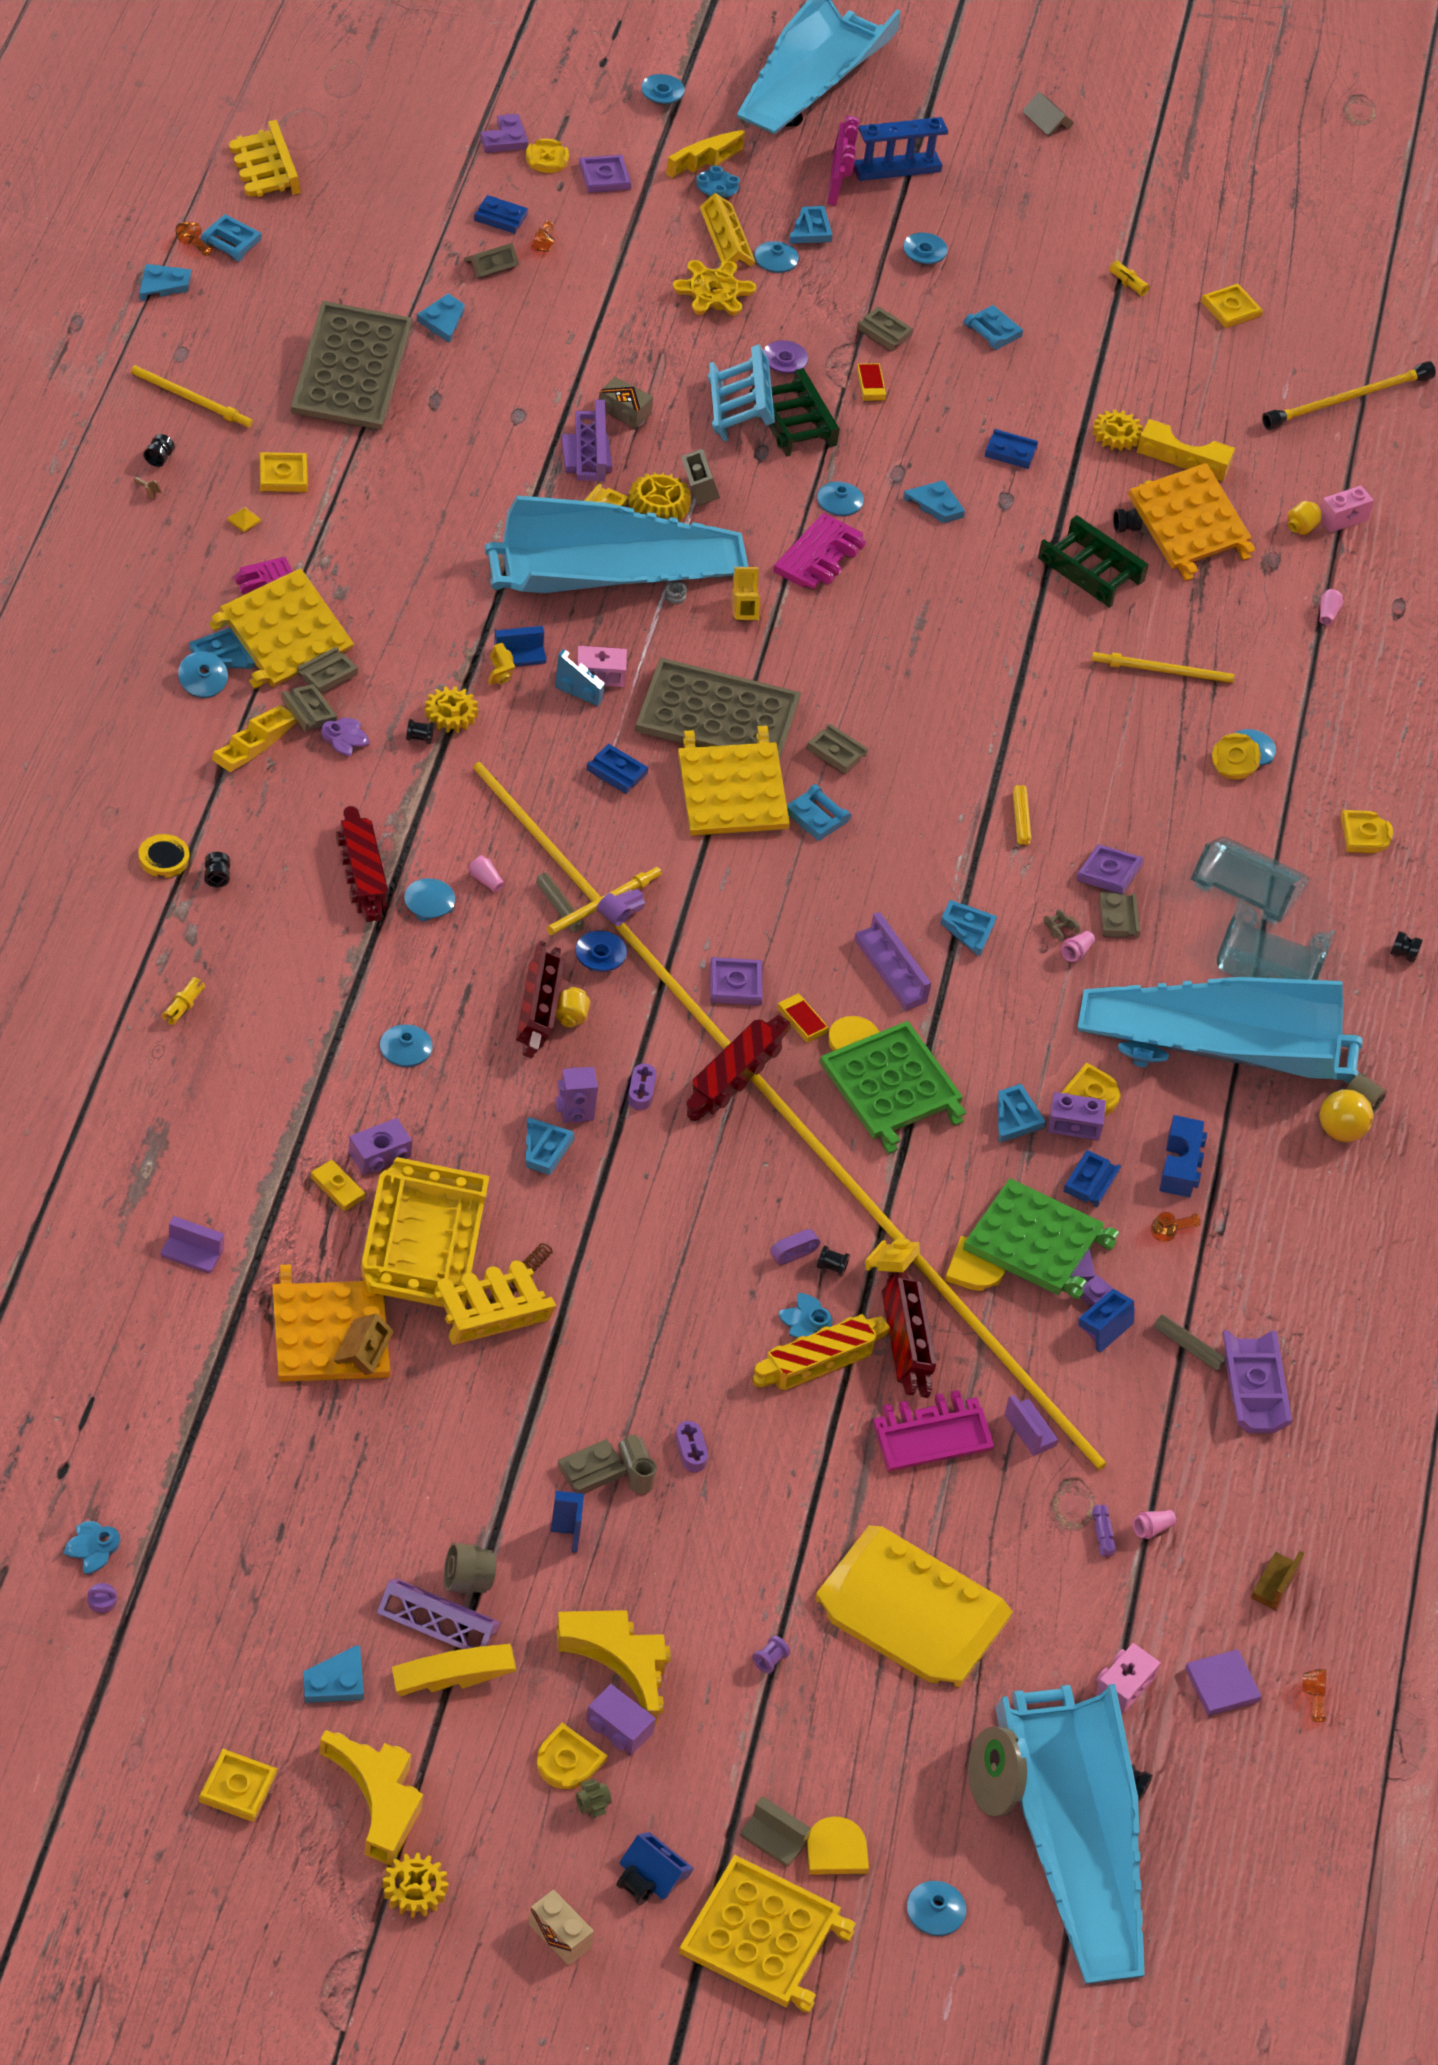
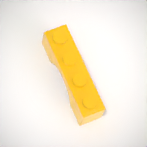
[1137,419,1235,482]

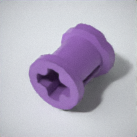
[752,1635,790,1674]

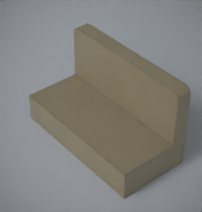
[1023,91,1074,136]
[464,243,519,278]
[740,1796,811,1867]

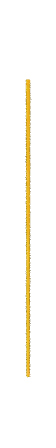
[473,762,1107,1471]

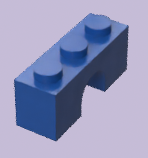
[1159,1115,1207,1197]

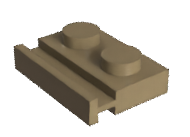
[857,306,913,351]
[297,647,358,693]
[281,684,337,731]
[807,724,868,774]
[1098,892,1140,938]
[557,1439,627,1494]

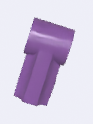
[597,889,646,926]

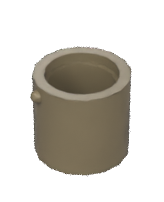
[1346,1073,1387,1114]

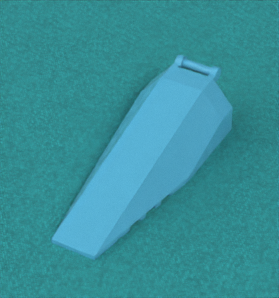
[737,0,901,134]
[484,495,749,593]
[1078,977,1363,1084]
[995,1684,1145,1984]

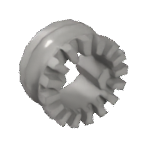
[665,581,687,604]

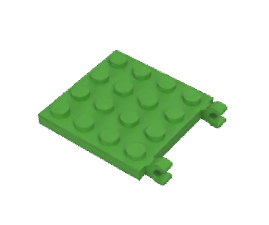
[819,1021,966,1154]
[963,1178,1119,1299]

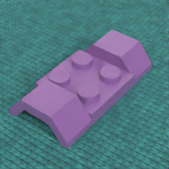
[1223,1331,1292,1433]

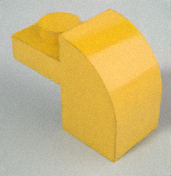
[732,567,760,620]

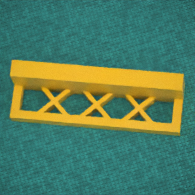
[700,193,756,266]

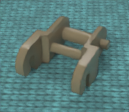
[1044,909,1080,942]

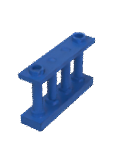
[853,117,948,181]

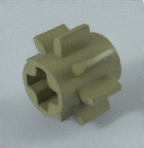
[575,1778,612,1818]

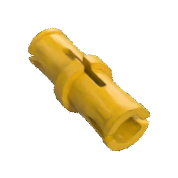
[1109,260,1150,297]
[162,977,205,1025]

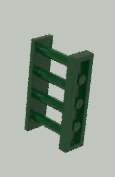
[749,368,840,457]
[1038,515,1149,608]

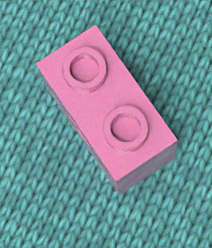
[1320,486,1374,533]
[576,646,627,687]
[1095,1643,1161,1714]

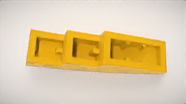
[666,130,745,178]
[211,705,298,772]
[392,1644,517,1697]

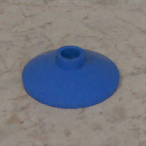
[575,931,627,972]

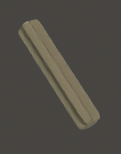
[536,873,584,932]
[1154,1315,1225,1370]

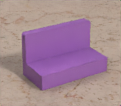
[161,1216,224,1274]
[1004,1395,1058,1456]

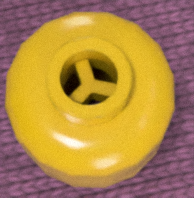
[1287,501,1322,535]
[555,987,590,1027]

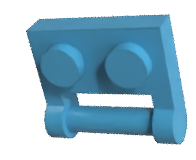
[200,214,261,262]
[964,305,1023,350]
[787,784,852,841]

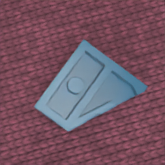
[789,206,832,244]
[139,264,191,300]
[417,293,465,343]
[903,480,965,523]
[188,628,255,669]
[940,900,997,956]
[997,1084,1046,1143]
[303,1645,364,1703]

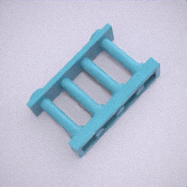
[708,344,775,441]

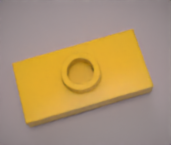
[311,1159,366,1212]

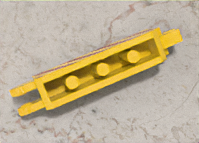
[752,1314,890,1390]

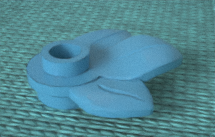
[778,1293,833,1338]
[64,1521,121,1574]

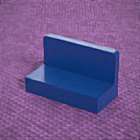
[494,626,547,667]
[1078,1289,1134,1352]
[551,1491,584,1552]
[620,1832,694,1899]

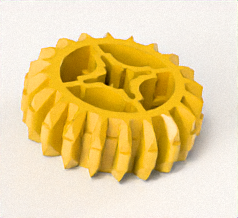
[628,472,692,522]

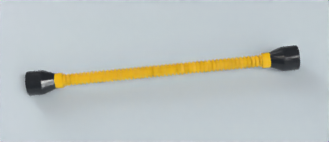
[1262,361,1436,430]

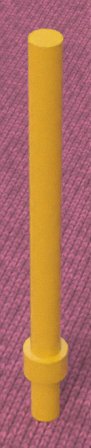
[131,365,253,428]
[1091,652,1234,683]
[546,867,662,935]

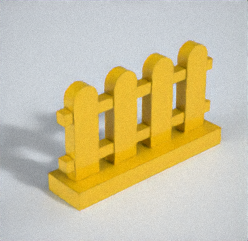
[229,119,301,198]
[433,1260,556,1345]

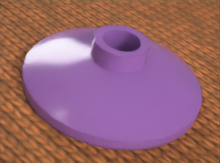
[764,340,808,374]

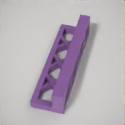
[575,399,607,481]
[854,912,931,1011]
[377,1578,500,1649]

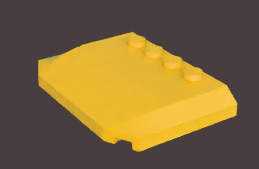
[360,1157,490,1307]
[815,1525,1013,1687]

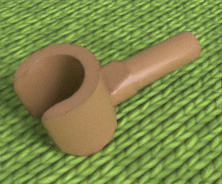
[134,477,162,499]

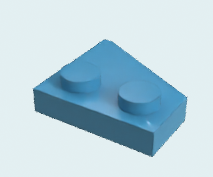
[555,649,605,706]
[526,1117,575,1175]

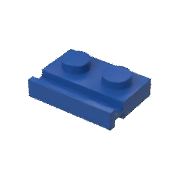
[474,195,528,234]
[985,429,1038,469]
[587,743,648,794]
[1063,1150,1121,1208]

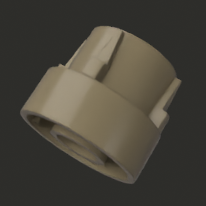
[444,1542,496,1594]

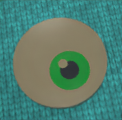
[969,1727,1027,1816]

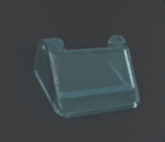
[1190,837,1310,923]
[1217,897,1335,980]

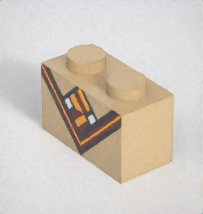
[529,1889,594,1966]

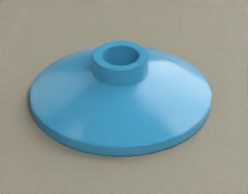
[641,74,685,104]
[903,233,948,264]
[754,241,799,273]
[817,481,864,516]
[178,651,228,698]
[380,1024,432,1067]
[1118,1042,1169,1067]
[907,1881,966,1936]

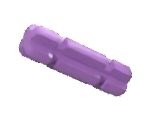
[1092,1505,1116,1557]

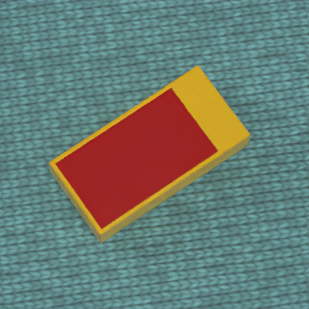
[857,363,886,401]
[777,993,829,1043]

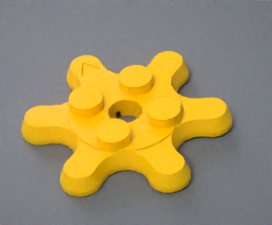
[673,260,757,316]

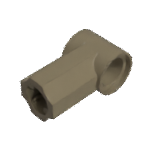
[618,1434,657,1494]

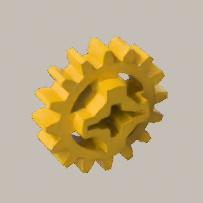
[1093,409,1143,451]
[425,686,478,733]
[382,1852,448,1918]

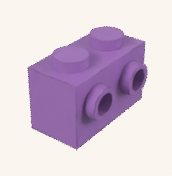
[555,1067,598,1123]
[1048,1092,1106,1141]

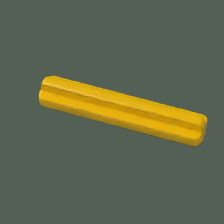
[1013,785,1031,846]

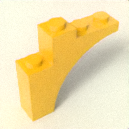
[556,1610,671,1725]
[319,1730,423,1866]

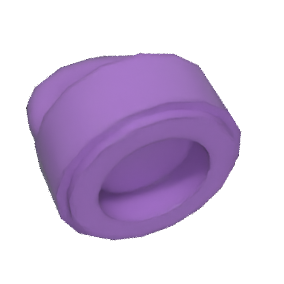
[88,1583,117,1613]

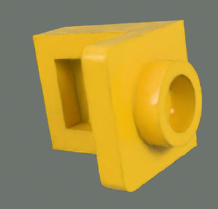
[488,642,515,685]

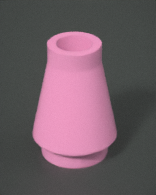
[1319,589,1344,625]
[468,855,505,893]
[1061,931,1095,962]
[1133,1510,1176,1539]

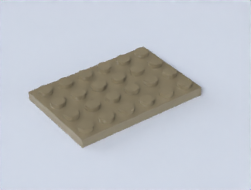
[291,301,412,430]
[635,658,801,761]

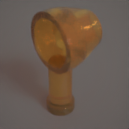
[531,220,555,252]
[175,221,212,256]
[1150,1211,1201,1242]
[1302,1669,1327,1723]

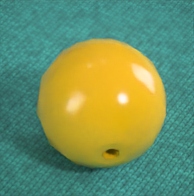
[1319,1089,1374,1143]

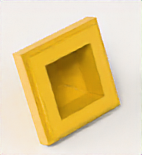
[227,507,261,533]

